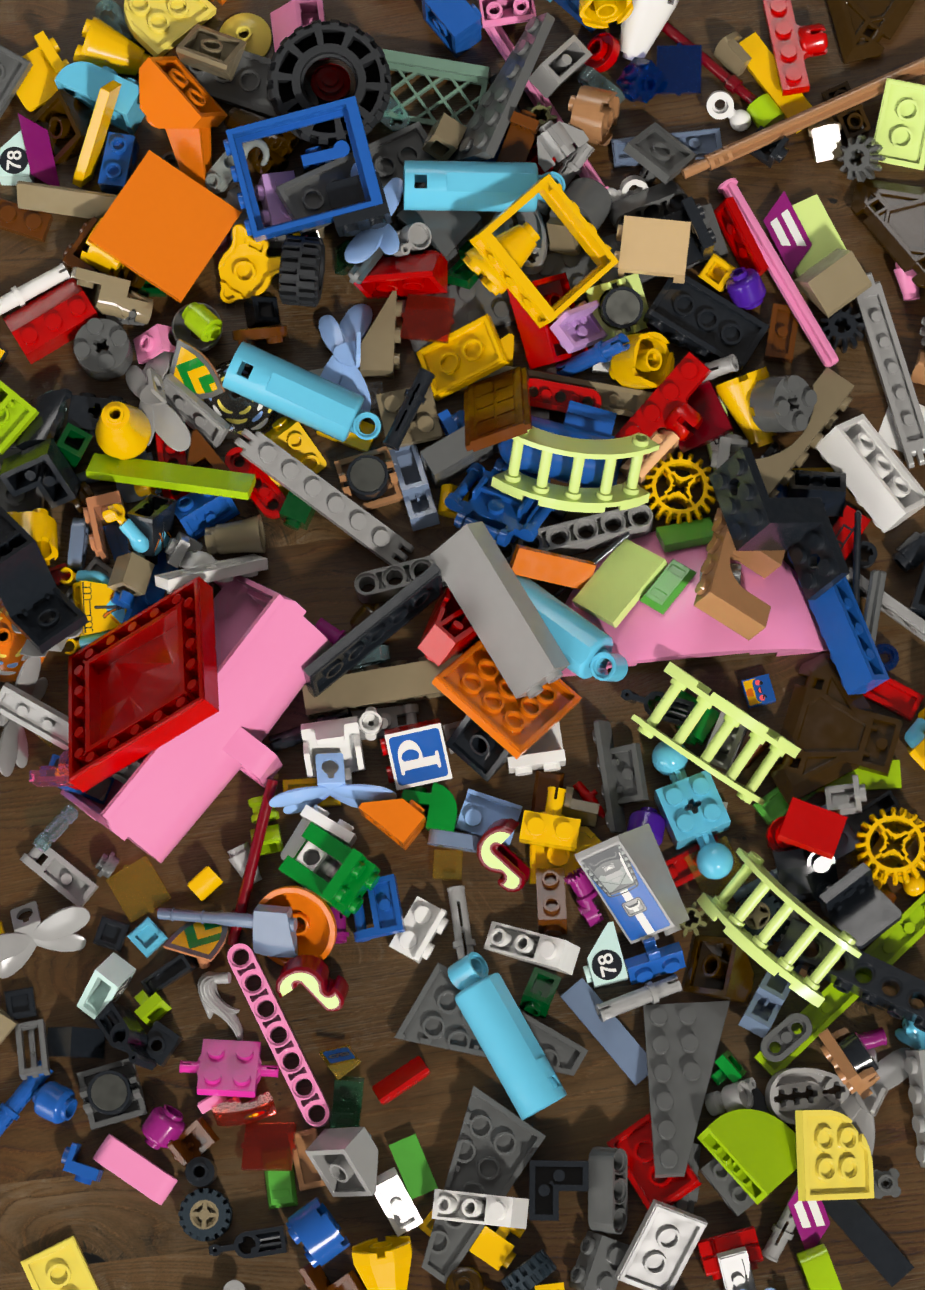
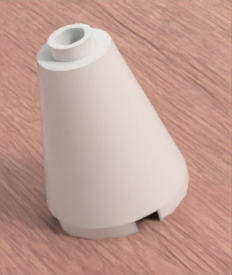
[619,0,679,62]

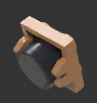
[334,446,403,511]
[818,1027,880,1100]

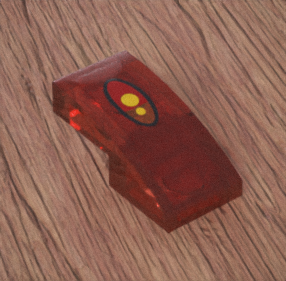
[211,1091,277,1126]

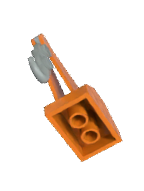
[139,56,270,194]

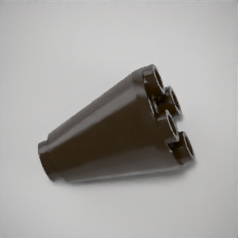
[224,107,300,175]

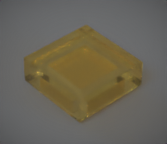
[433,850,463,880]

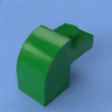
[402,782,458,832]

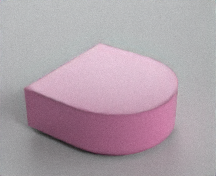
[197,1095,227,1114]

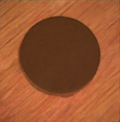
[232,325,288,346]

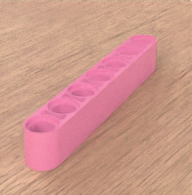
[227,943,332,1127]

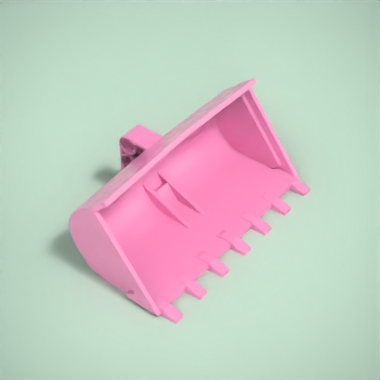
[60,575,332,863]

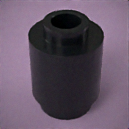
[892,531,925,573]
[185,1157,217,1187]

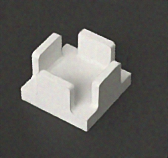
[301,716,365,784]

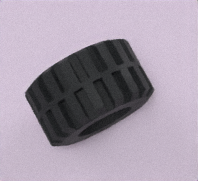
[279,235,325,307]

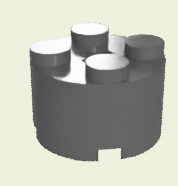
[74,318,133,381]
[750,375,817,433]

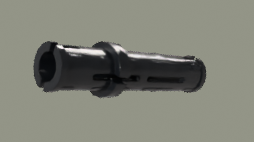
[382,368,435,451]
[269,708,353,753]

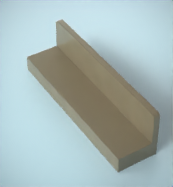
[16,181,118,220]

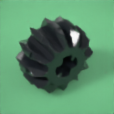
[818,306,865,354]

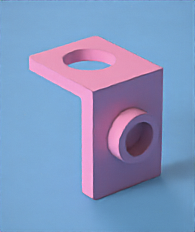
[133,324,176,364]

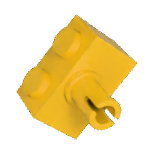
[519,786,581,852]

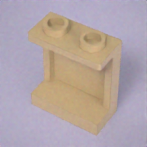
[614,215,691,284]

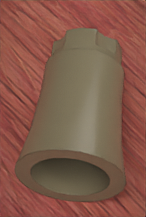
[204,514,266,555]

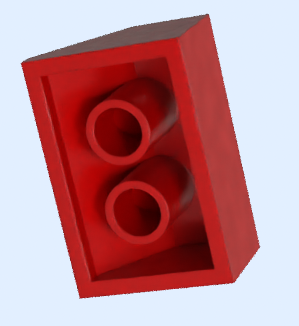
[354,250,448,299]
[507,272,588,369]
[3,278,100,364]

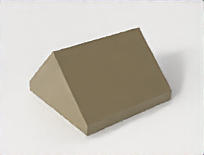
[176,24,247,81]
[793,249,872,318]

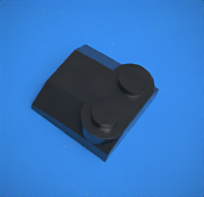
[772,846,838,903]

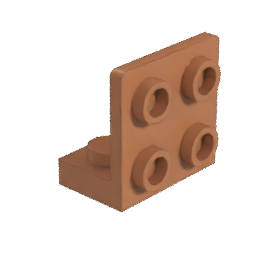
[83,491,128,563]

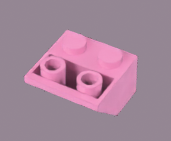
[270,0,330,60]
[477,0,536,28]

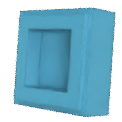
[127,917,168,958]

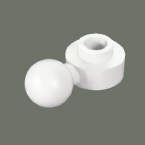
[706,90,751,131]
[607,175,648,203]

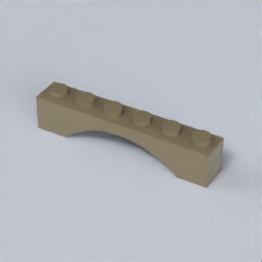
[737,367,854,498]

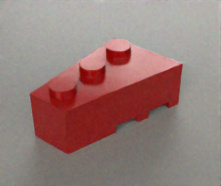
[418,587,479,667]

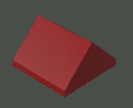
[777,797,848,859]

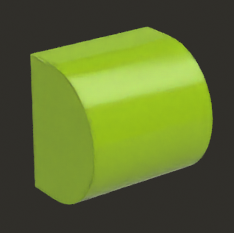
[746,93,785,128]
[250,824,284,856]

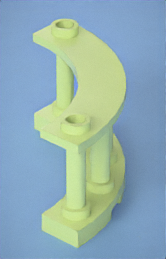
[491,426,660,513]
[631,662,801,806]
[697,848,862,1008]

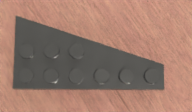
[447,12,555,162]
[394,963,588,1076]
[643,1001,730,1178]
[422,1086,546,1284]

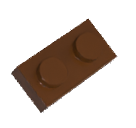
[0,199,53,243]
[764,303,798,363]

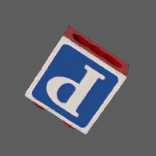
[380,718,452,790]

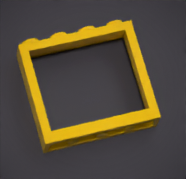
[469,174,619,328]

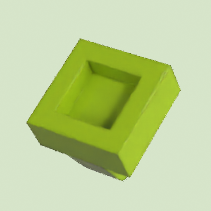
[134,990,172,1028]

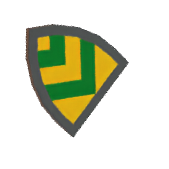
[169,339,225,399]
[163,910,228,969]

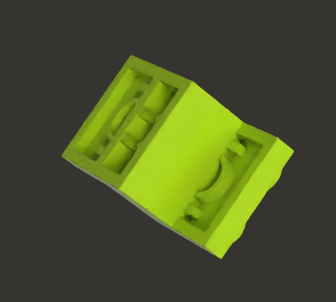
[0,380,39,455]

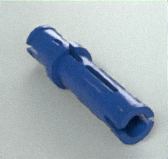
[556,333,630,377]
[0,1060,54,1137]

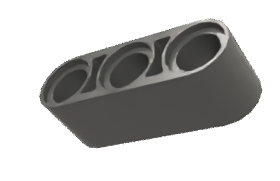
[608,180,688,230]
[588,1146,628,1234]

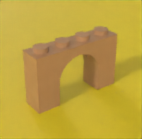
[694,516,785,640]

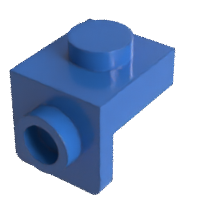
[61,1142,104,1185]

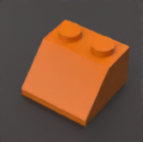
[358,798,426,850]

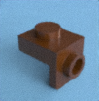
[167,1117,220,1167]

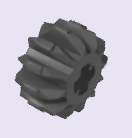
[837,134,886,182]

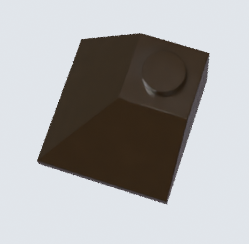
[31,89,93,166]
[684,935,755,1004]

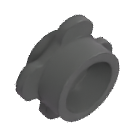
[873,1168,901,1199]

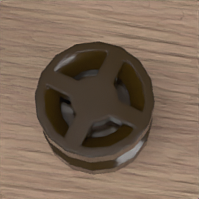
[71,480,95,516]

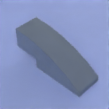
[389,444,440,531]
[738,950,801,1038]

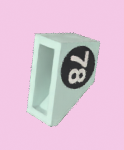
[0,130,35,186]
[583,921,628,988]
[77,952,136,1019]

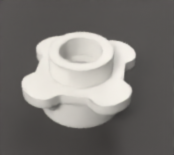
[358,707,388,741]

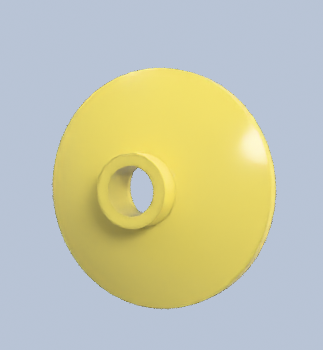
[219,13,272,57]

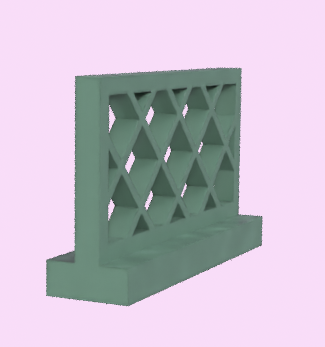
[383,49,491,127]

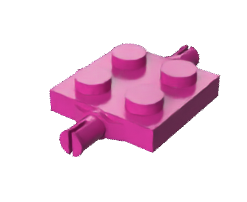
[179,1039,279,1098]

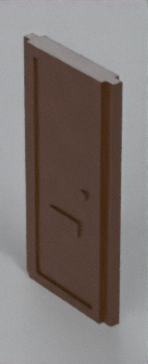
[464,367,532,452]

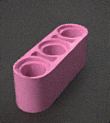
[93,1134,178,1205]

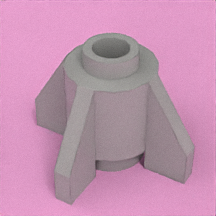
[536,120,589,173]

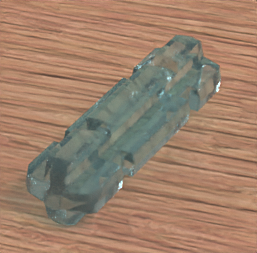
[34,805,79,852]

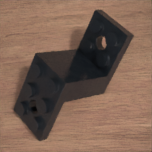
[709,447,850,600]
[0,506,89,654]

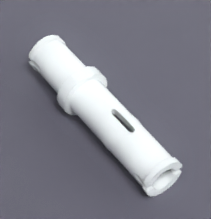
[0,263,70,315]

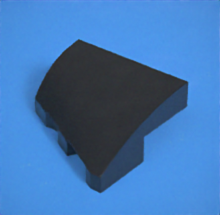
[16,388,72,451]

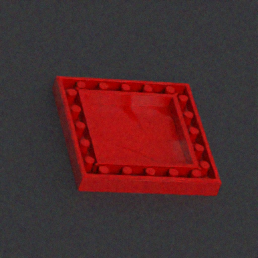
[68,576,219,793]

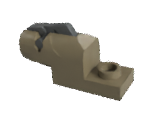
[70,267,153,326]

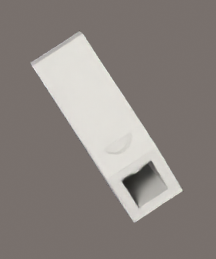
[484,921,580,975]
[432,1189,529,1229]

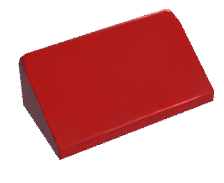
[372,1056,431,1105]

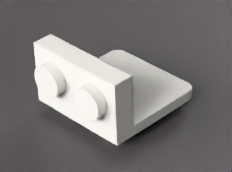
[507,721,566,776]
[280,804,357,882]

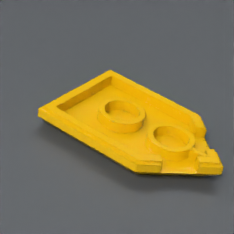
[530,826,602,884]

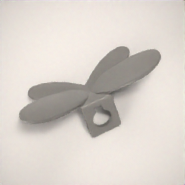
[125,351,191,452]
[0,656,48,777]
[0,901,90,979]
[834,1048,911,1156]

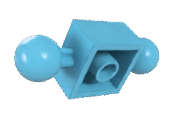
[652,741,733,880]

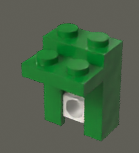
[278,822,380,918]

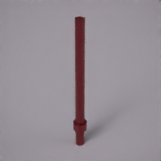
[661,21,758,105]
[227,778,278,946]

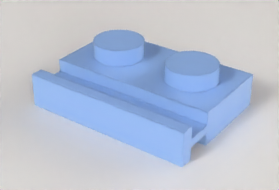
[455,788,523,847]

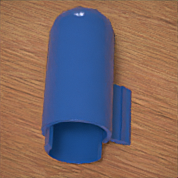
[498,400,623,488]

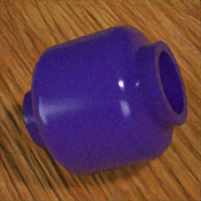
[725,267,766,310]
[627,807,666,846]

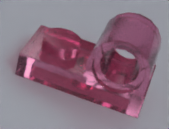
[29,749,74,787]

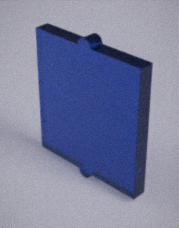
[656,43,702,96]

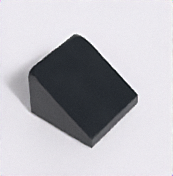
[244,296,281,328]

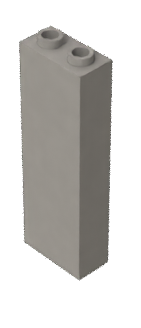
[429,521,570,699]

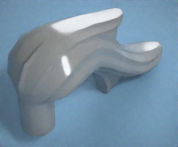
[197,971,244,1041]

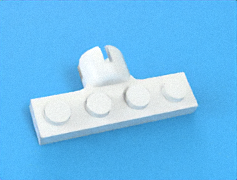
[155,550,268,593]

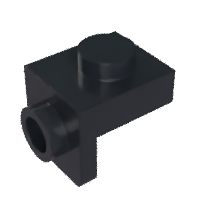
[749,126,789,168]

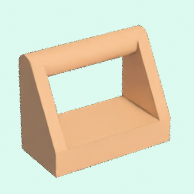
[620,429,679,488]

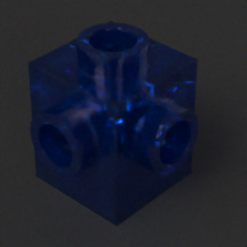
[616,57,666,103]

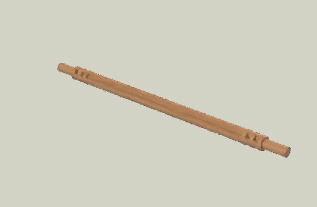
[681,57,925,179]

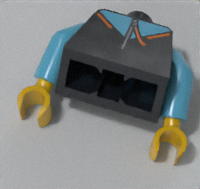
[102,485,176,565]

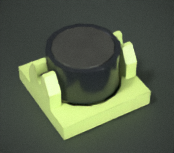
[585,274,649,341]

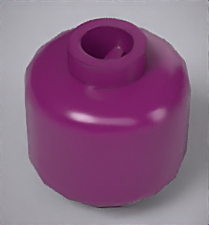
[141,1104,185,1150]

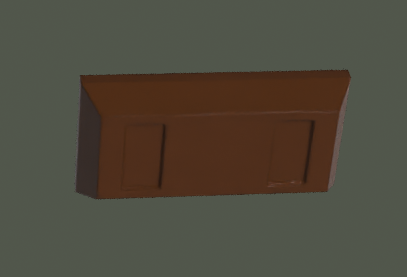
[531,770,565,813]

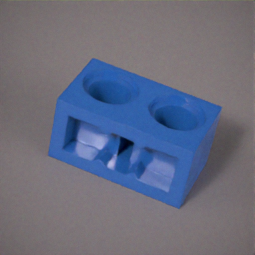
[98,132,140,195]

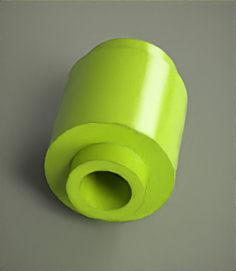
[182,302,222,342]

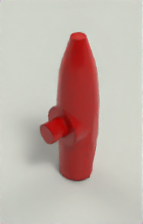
[573,781,605,818]

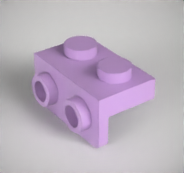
[255,170,295,227]
[549,300,608,354]

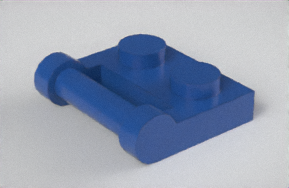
[301,140,350,171]
[353,874,406,942]

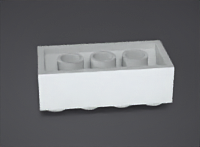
[816,414,925,533]

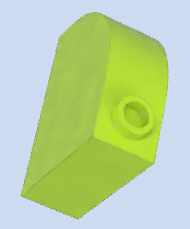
[697,1109,797,1205]

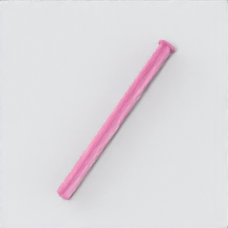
[484,26,609,189]
[717,178,839,368]

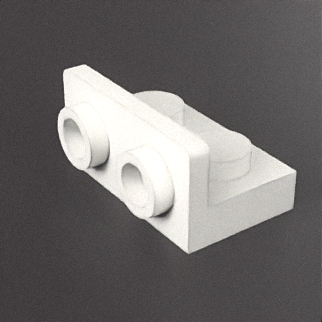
[389,896,449,963]

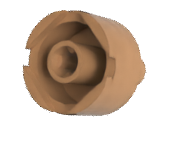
[568,85,620,146]

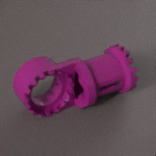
[564,867,604,928]

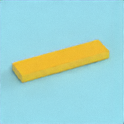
[739,32,812,134]
[72,80,122,188]

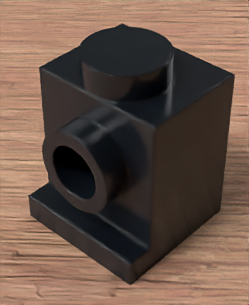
[145,1020,183,1067]

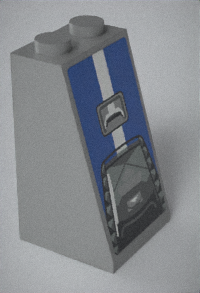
[574,823,690,945]

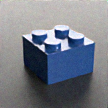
[422,0,482,58]

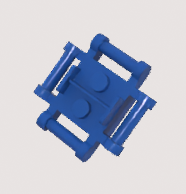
[444,457,556,547]

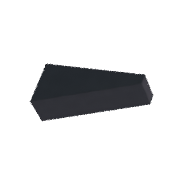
[846,790,900,834]
[141,953,199,997]

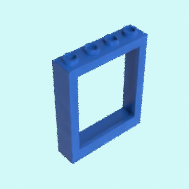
[223,96,383,242]

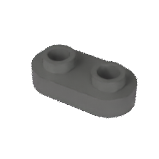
[760,1013,812,1062]

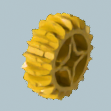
[642,452,716,525]
[855,807,925,886]

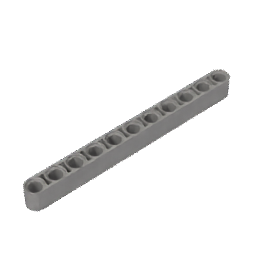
[354,504,653,604]

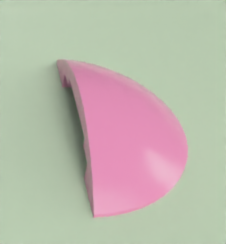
[561,531,829,677]

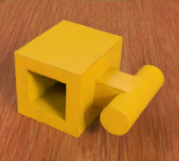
[469,1226,526,1271]

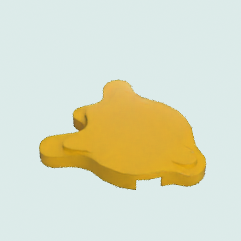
[218,223,281,304]

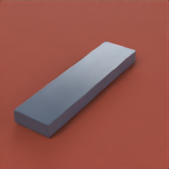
[611,128,722,168]
[560,978,648,1086]

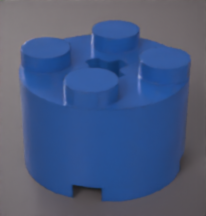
[286,1197,351,1268]

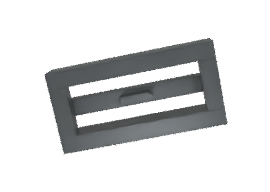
[15,1019,51,1080]

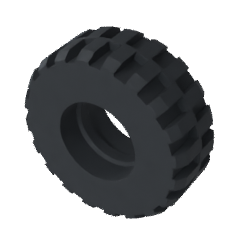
[267,19,391,147]

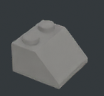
[305,1127,378,1197]

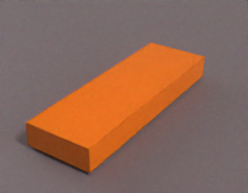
[509,544,596,590]

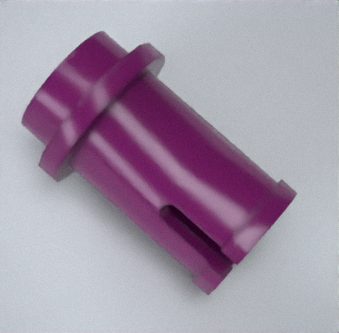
[315,618,346,646]
[330,907,349,944]
[855,1027,887,1050]

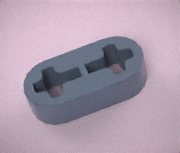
[68,517,89,570]
[427,829,481,853]

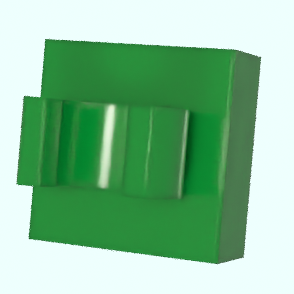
[711,1050,747,1085]

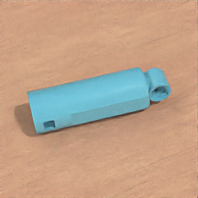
[403,160,566,212]
[222,341,382,442]
[516,575,628,682]
[448,952,567,1120]

